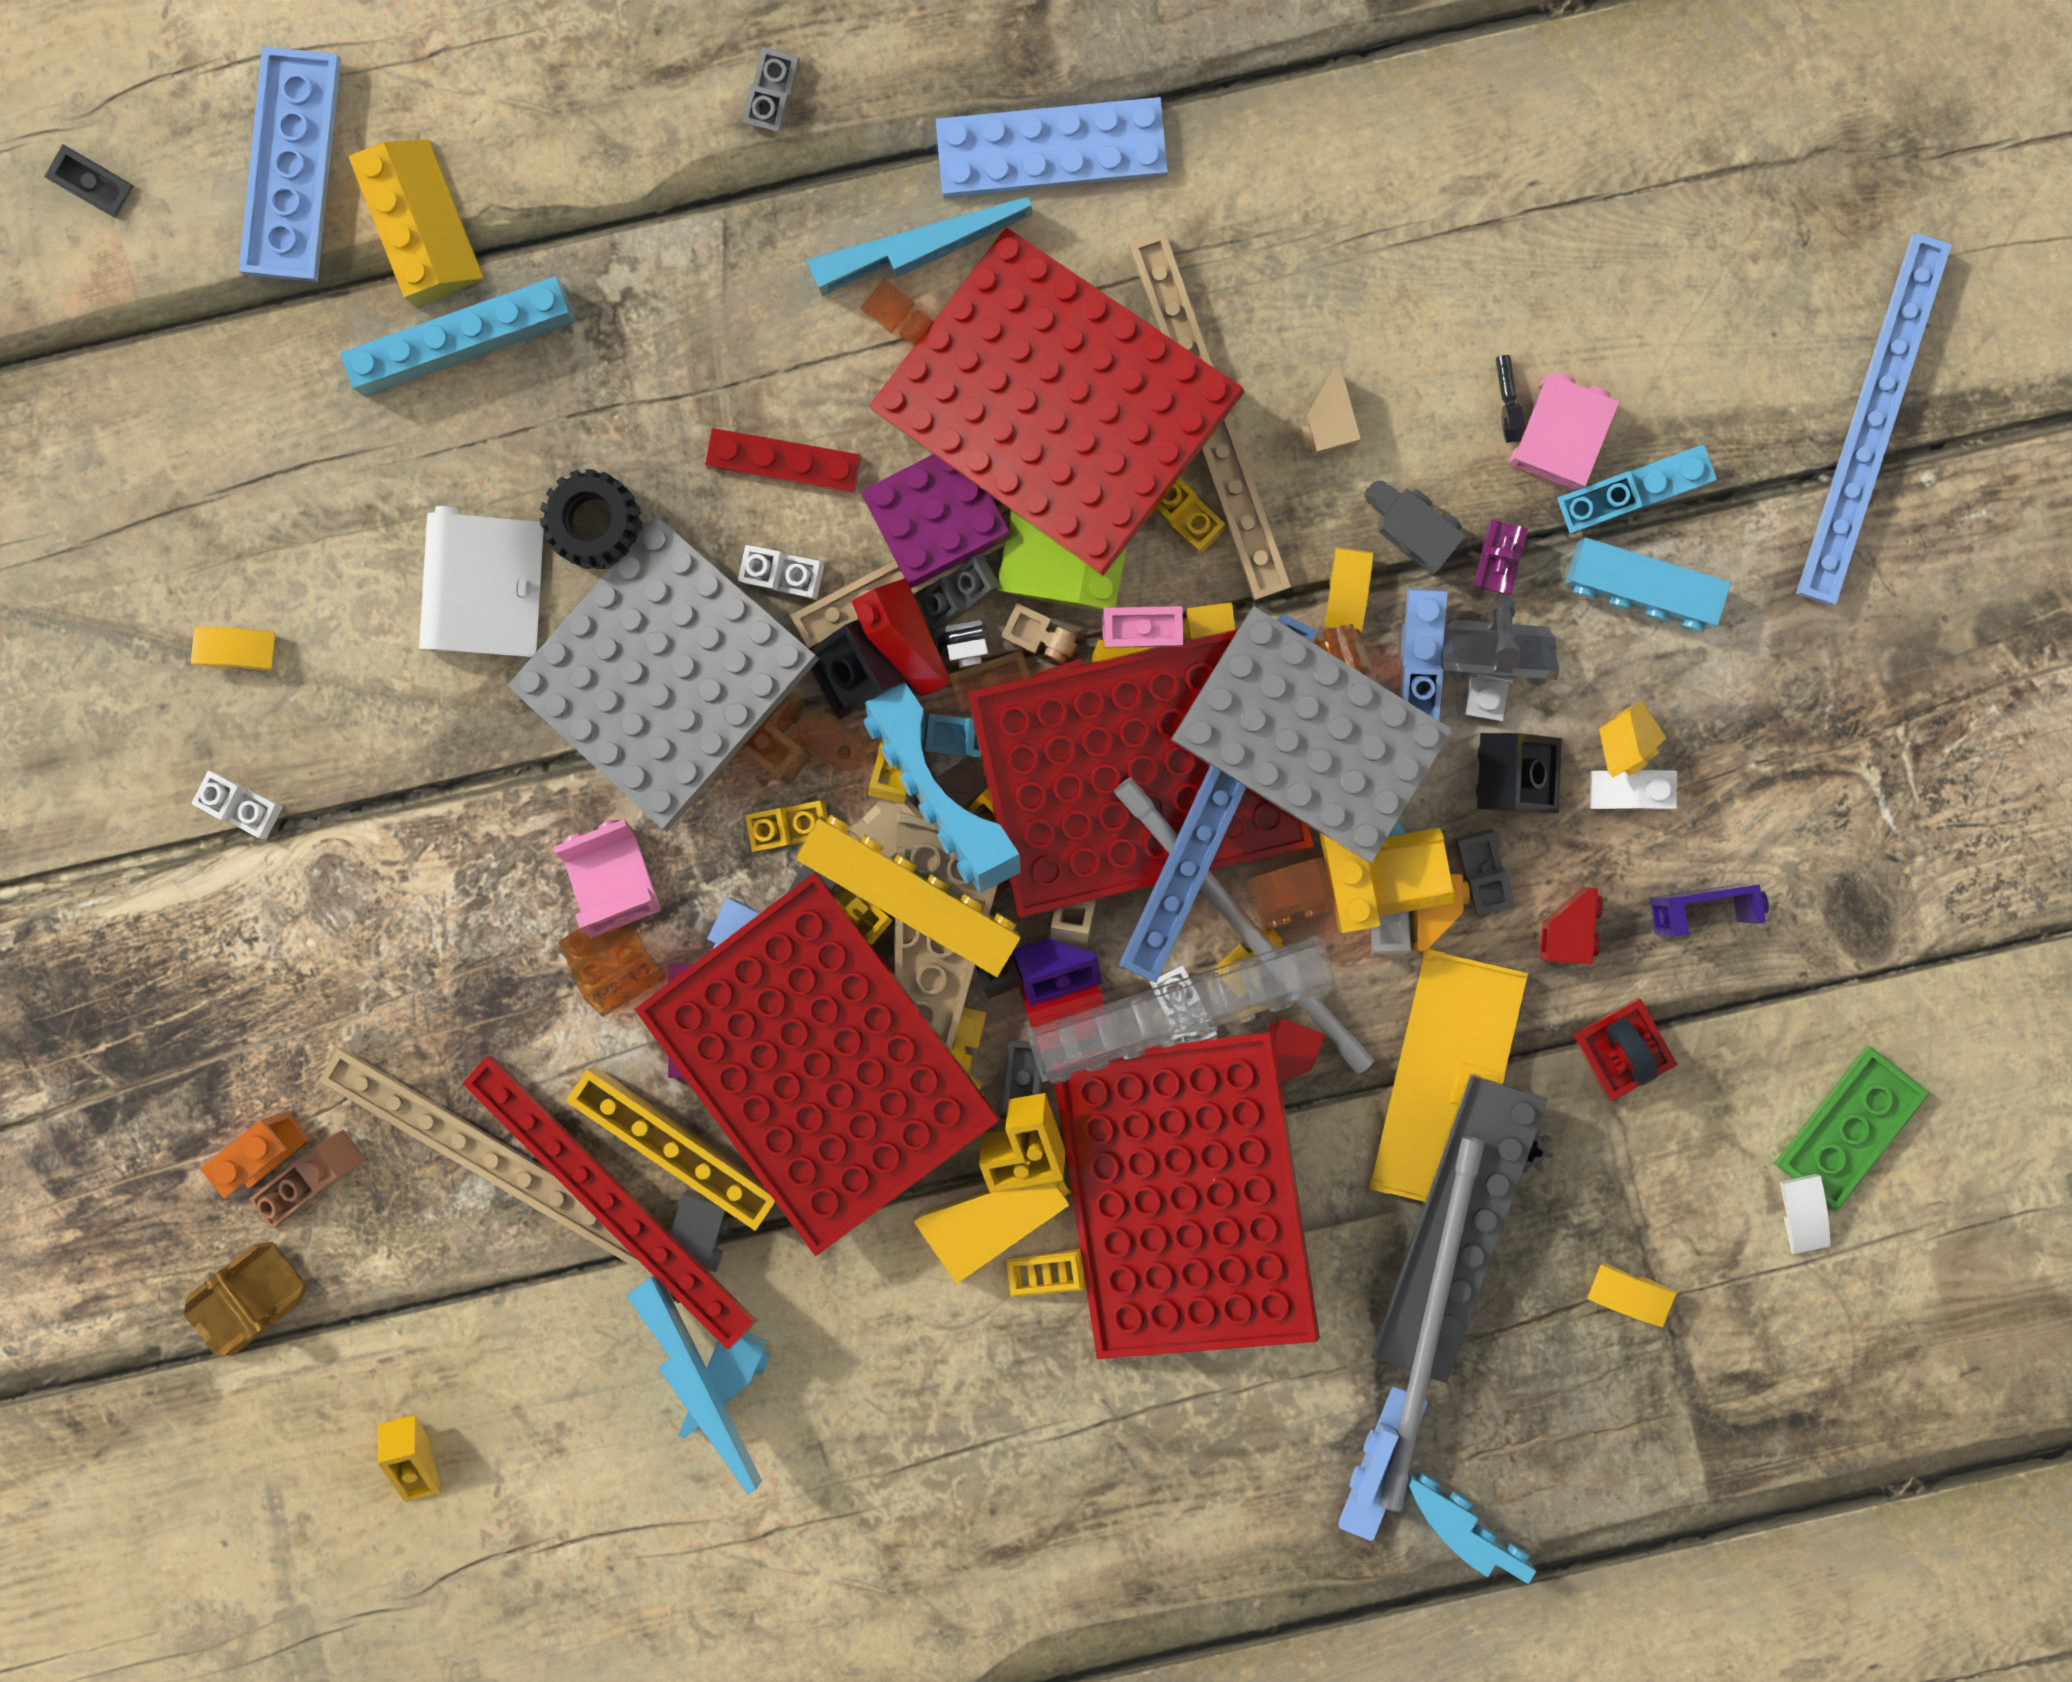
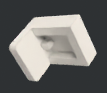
[945,620,989,668]

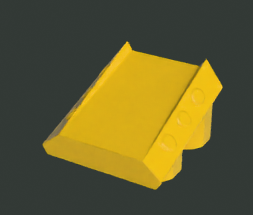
[1369,827,1455,916]

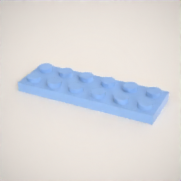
[239,46,341,282]
[935,97,1168,198]

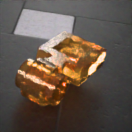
[861,278,934,347]

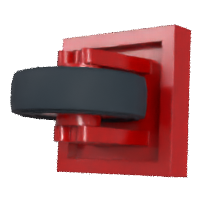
[1572,998,1678,1102]

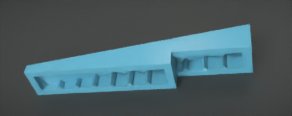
[806,197,1032,296]
[626,1276,762,1495]

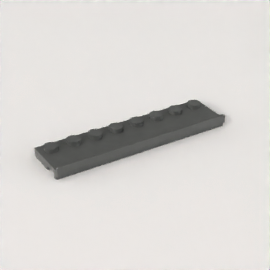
[1371,1073,1548,1383]

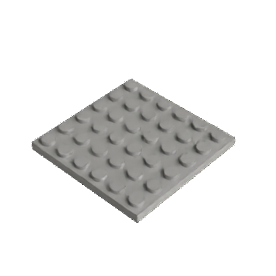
[507,516,819,832]

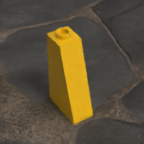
[913,1180,1071,1284]

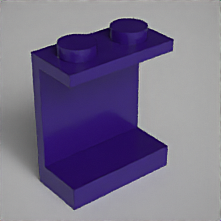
[1650,884,1769,937]

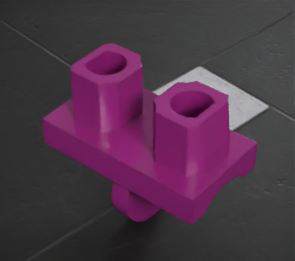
[1473,519,1528,596]

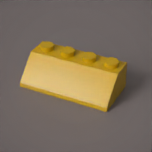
[348,139,485,308]

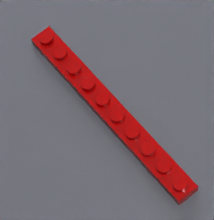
[462,1056,758,1350]

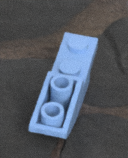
[1399,588,1448,721]

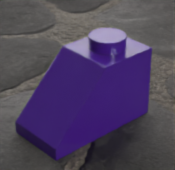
[1013,938,1103,1006]

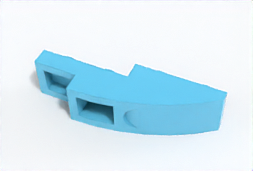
[1557,444,1717,534]
[1408,1471,1536,1584]

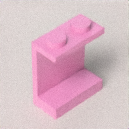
[1508,372,1619,491]
[1102,606,1183,648]
[554,819,661,938]

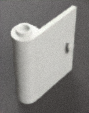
[419,506,544,657]

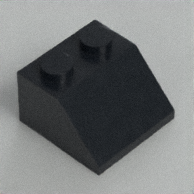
[810,619,908,720]
[1476,733,1562,813]

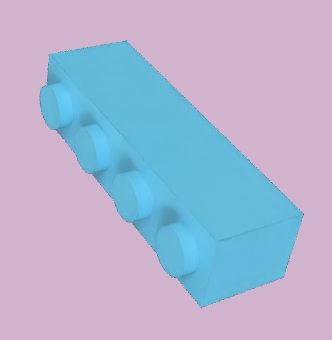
[1564,537,1731,633]

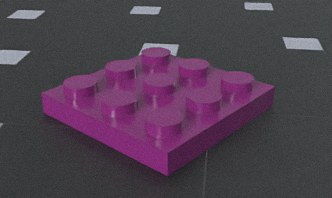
[860,454,1011,589]

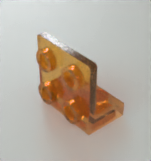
[559,922,667,1017]

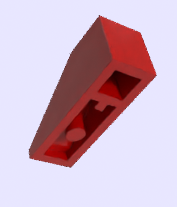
[851,578,951,696]

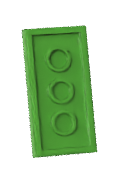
[1773,1046,1930,1212]

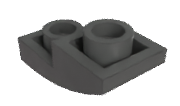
[918,555,1001,629]

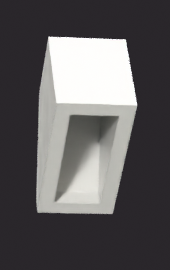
[1590,770,1677,810]

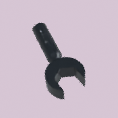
[1496,355,1525,443]
[928,625,988,655]

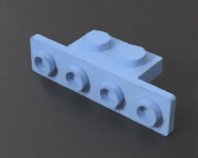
[1338,1386,1428,1541]

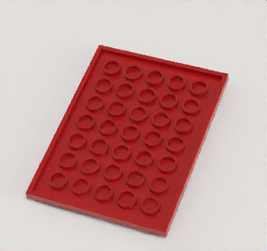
[869,227,1245,576]
[966,628,1313,918]
[634,872,1000,1257]
[1051,1031,1320,1359]

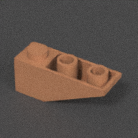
[250,1129,366,1229]

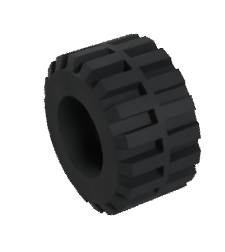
[540,469,642,570]

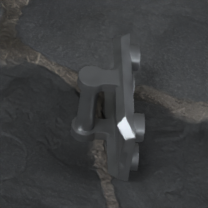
[1442,598,1559,686]

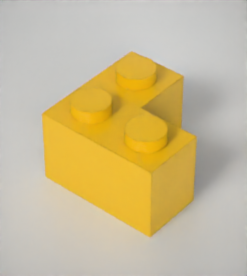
[979,1093,1065,1193]

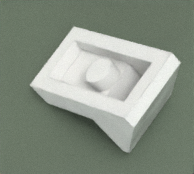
[1463,673,1515,722]

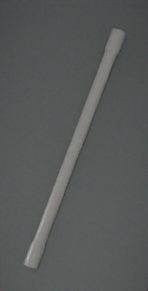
[1114,777,1374,1074]
[1380,1136,1485,1511]

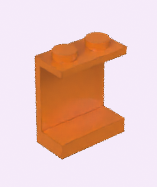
[200,1111,311,1199]

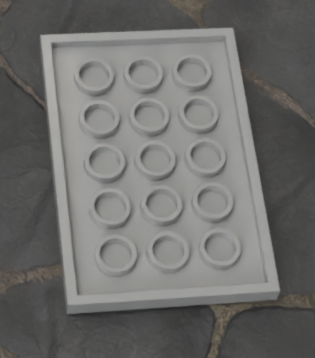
[1171,606,1452,863]

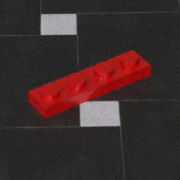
[705,428,861,494]

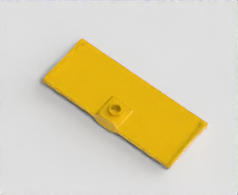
[1368,947,1528,1202]

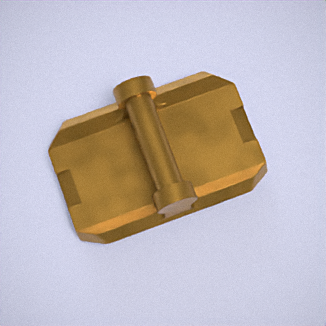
[184,1242,308,1356]

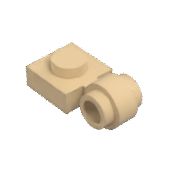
[1001,603,1077,664]

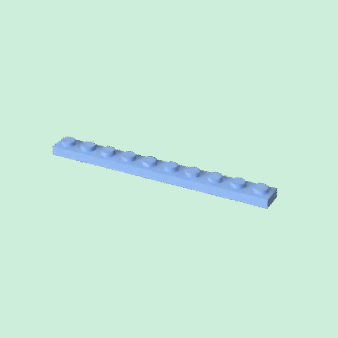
[1796,233,1952,606]

